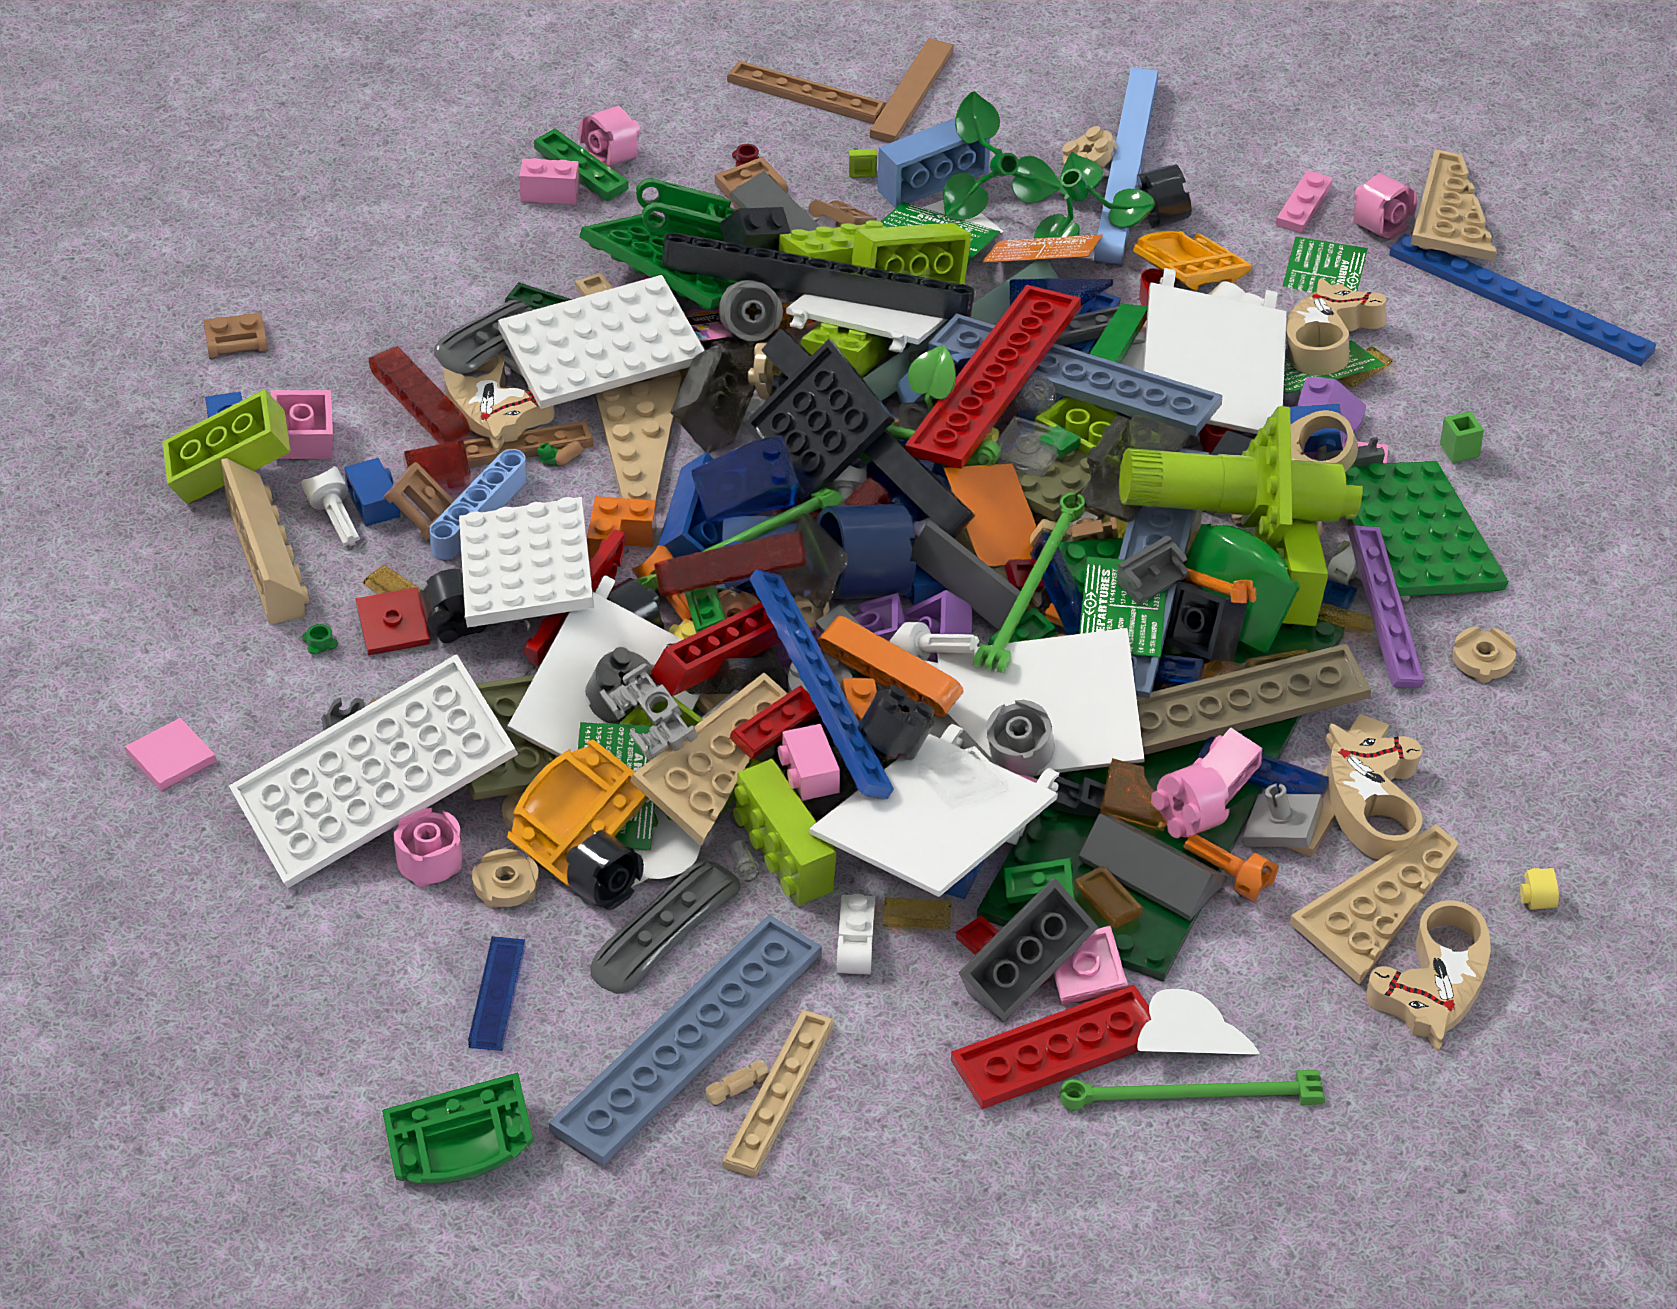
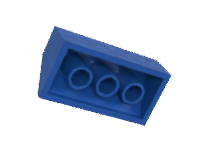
[658,452,742,573]

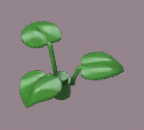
[858,346,977,483]

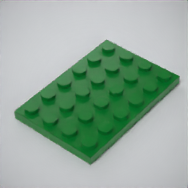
[579,212,780,310]
[1345,461,1509,596]

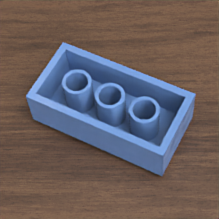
[878,118,990,208]

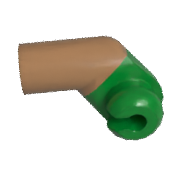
[537,440,584,466]

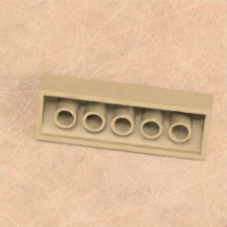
[221,458,309,625]

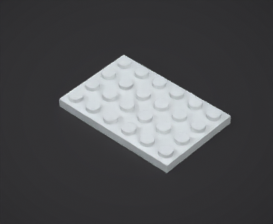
[498,275,707,409]
[459,497,594,628]

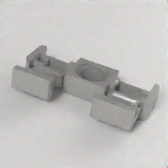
[600,663,698,761]

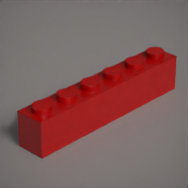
[649,602,782,697]

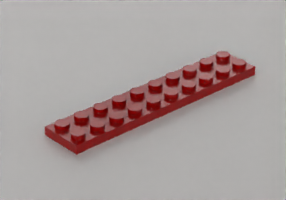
[905,285,1081,469]

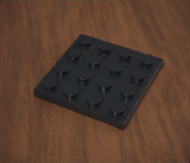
[744,339,895,502]

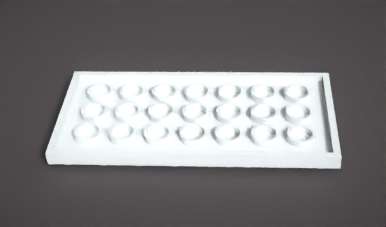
[229,654,518,889]

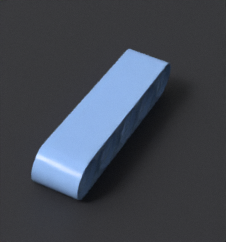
[430,449,526,560]

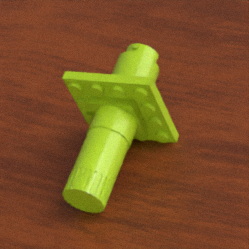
[1119,406,1363,549]

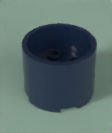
[814,504,916,600]

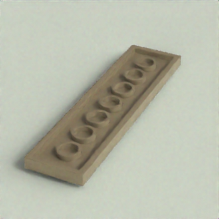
[1136,643,1371,755]

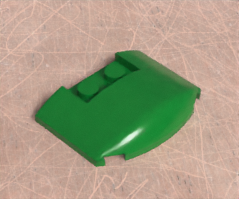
[1181,524,1300,652]
[382,1072,534,1184]

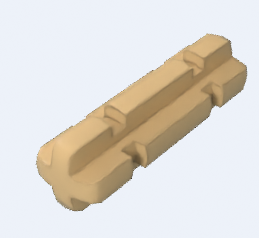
[705,1060,769,1105]

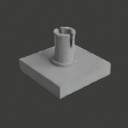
[1243,784,1323,848]

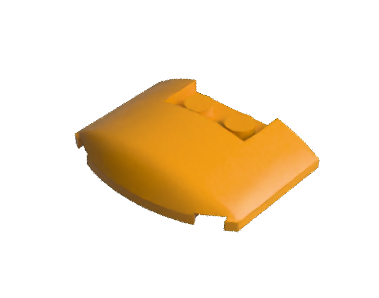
[1133,231,1253,291]
[507,740,648,887]

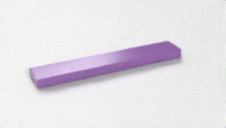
[1348,526,1425,688]

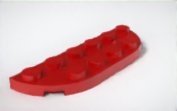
[524,529,625,668]

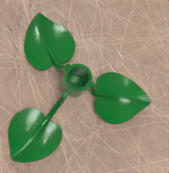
[943,91,1062,220]
[1034,152,1155,239]

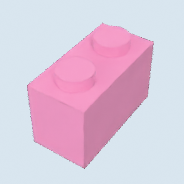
[519,158,580,204]
[778,724,840,801]
[1194,728,1262,806]

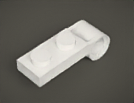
[837,894,875,975]

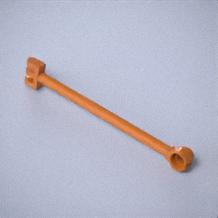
[1183,568,1256,603]

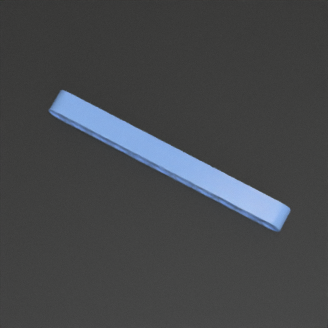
[1094,67,1158,265]

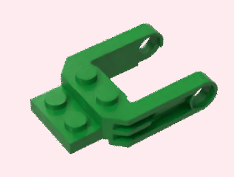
[636,178,736,242]

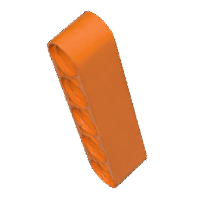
[818,616,964,717]

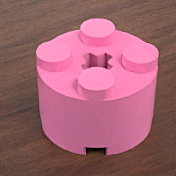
[578,106,640,167]
[1353,173,1417,239]
[1151,763,1230,838]
[394,808,463,887]

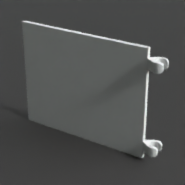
[1143,268,1287,434]
[786,291,976,353]
[506,576,708,756]
[925,628,1145,776]
[809,724,1059,897]

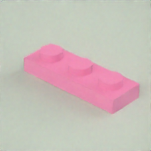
[1276,171,1333,233]

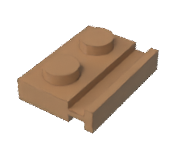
[1070,517,1118,541]

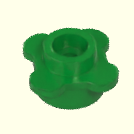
[302,624,338,655]

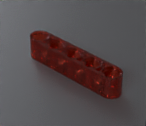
[369,346,470,445]
[654,531,807,596]

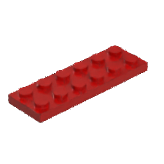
[951,985,1151,1110]

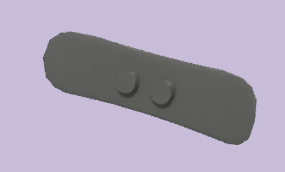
[434,299,534,373]
[590,861,741,994]

